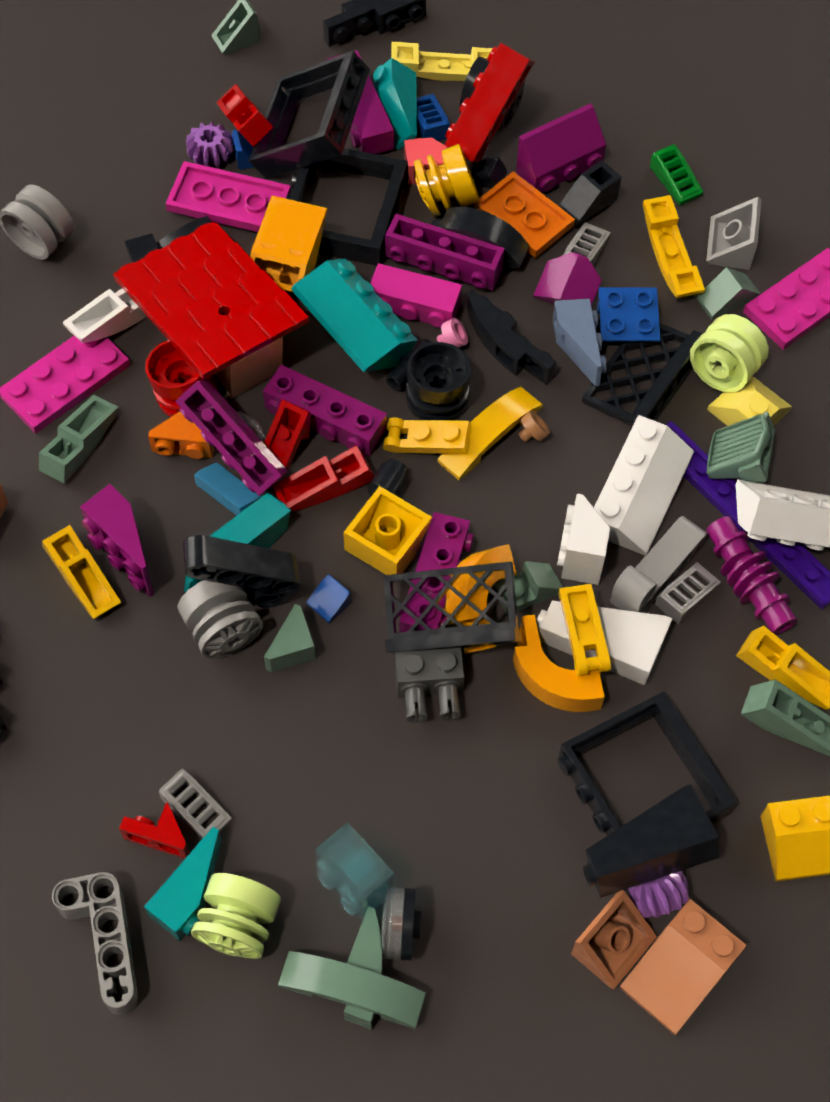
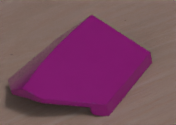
[533,252,602,307]

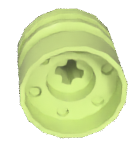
[191,873,281,959]

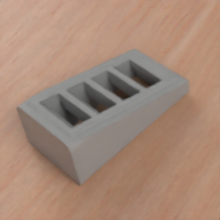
[563,222,611,266]
[655,562,721,625]
[159,768,232,839]

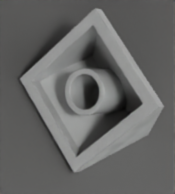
[706,197,761,270]

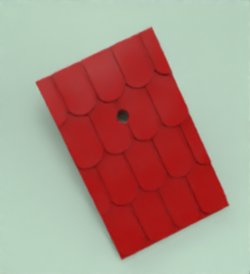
[113,222,309,399]

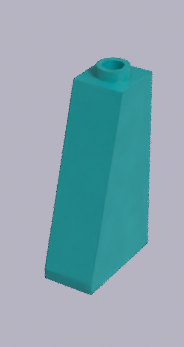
[184,493,291,593]

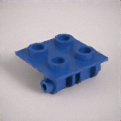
[597,287,660,342]

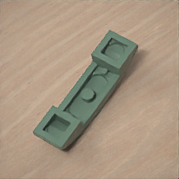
[278,951,426,1029]

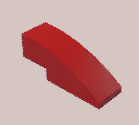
[216,84,273,147]
[272,445,374,512]

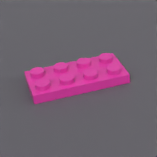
[165,161,291,232]
[743,248,830,350]
[0,336,131,434]

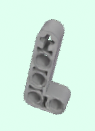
[610,516,708,613]
[52,872,138,1016]

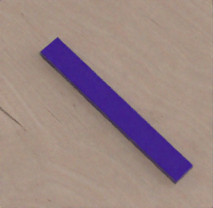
[665,421,830,610]

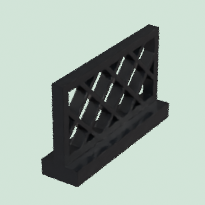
[582,323,703,425]
[383,561,522,654]

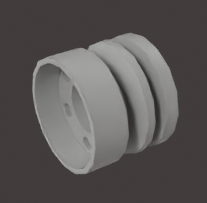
[177,580,263,659]

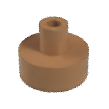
[518,410,551,442]

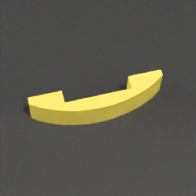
[391,42,493,81]

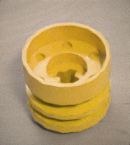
[414,144,480,218]

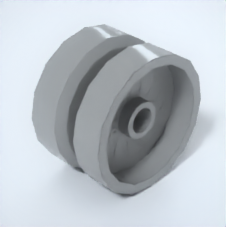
[0,184,74,260]

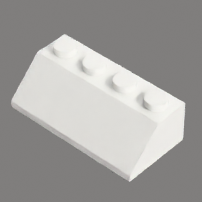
[594,415,694,556]
[736,479,830,550]

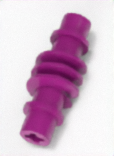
[706,516,798,635]

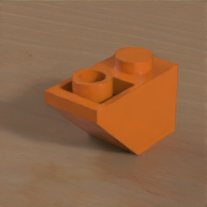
[148,411,214,459]

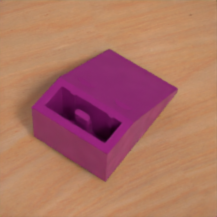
[80,484,154,598]

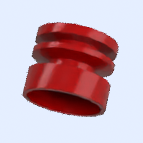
[145,340,218,417]

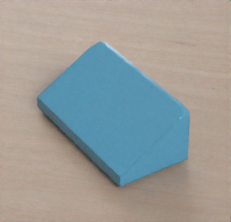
[194,462,262,516]

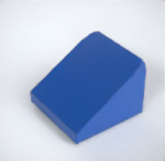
[232,130,254,170]
[306,574,351,623]

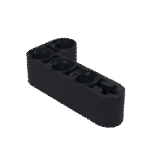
[183,535,300,608]

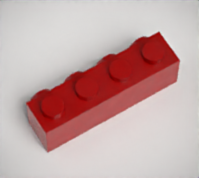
[444,43,535,163]

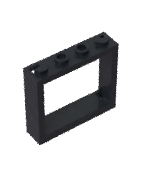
[249,50,370,179]
[285,148,408,266]
[558,691,737,836]

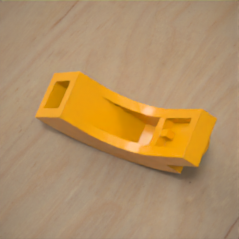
[446,544,517,654]
[513,614,605,712]

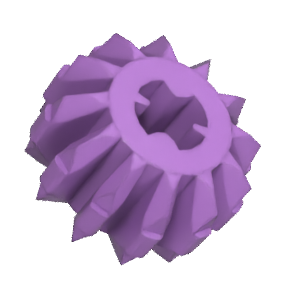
[186,121,234,169]
[628,871,689,918]

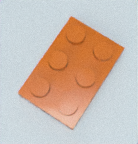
[474,171,575,258]

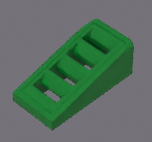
[650,144,703,206]

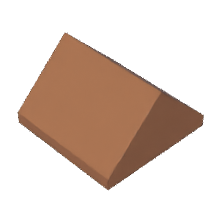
[571,890,657,989]

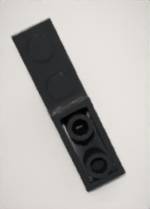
[323,0,426,47]
[467,289,556,385]

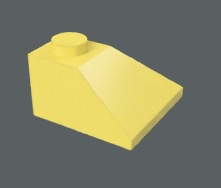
[707,376,792,426]

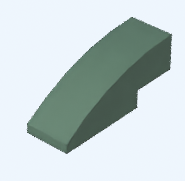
[39,395,119,483]
[344,906,382,1030]

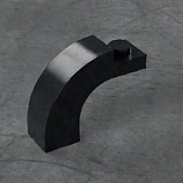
[431,207,529,270]

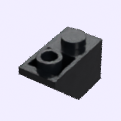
[559,160,622,227]

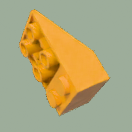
[250,196,328,292]

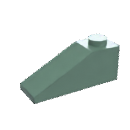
[741,679,830,756]

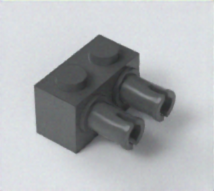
[395,647,464,722]

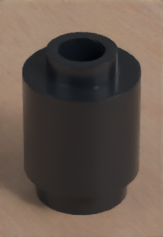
[367,459,409,497]

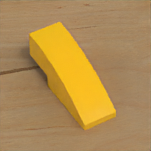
[42,525,121,620]
[736,625,830,710]

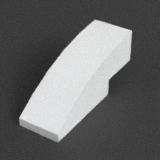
[63,289,147,343]

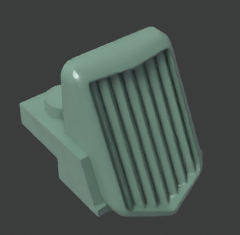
[706,412,775,484]

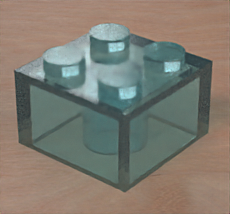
[315,822,394,920]

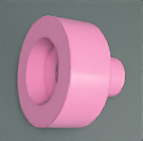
[437,318,468,348]

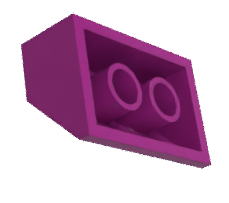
[516,103,606,193]

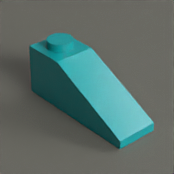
[373,58,417,150]
[144,826,222,941]

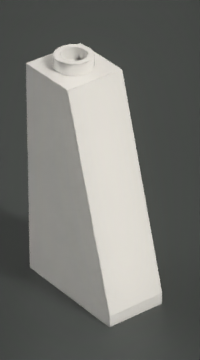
[536,601,672,685]

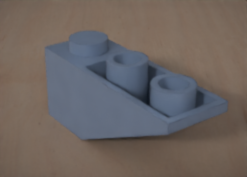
[553,299,606,386]

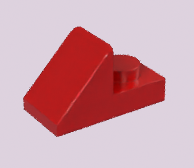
[264,399,311,468]
[119,802,190,859]

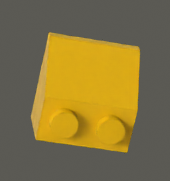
[344,486,432,575]
[760,796,830,882]

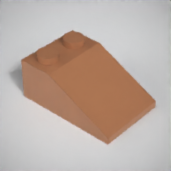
[619,899,747,1035]

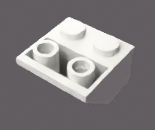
[557,494,610,585]

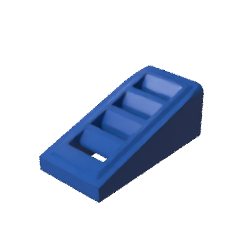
[417,94,450,140]

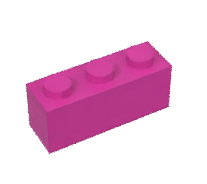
[370,263,462,327]

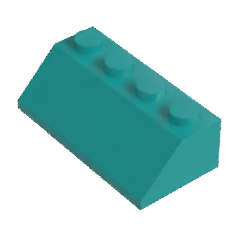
[291,259,418,372]

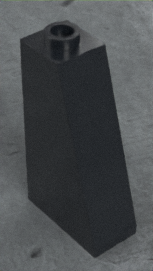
[583,784,719,898]

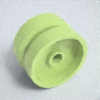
[690,314,769,392]

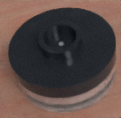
[381,887,421,961]

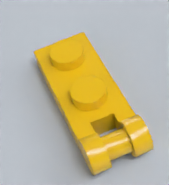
[383,417,472,454]
[558,584,611,676]

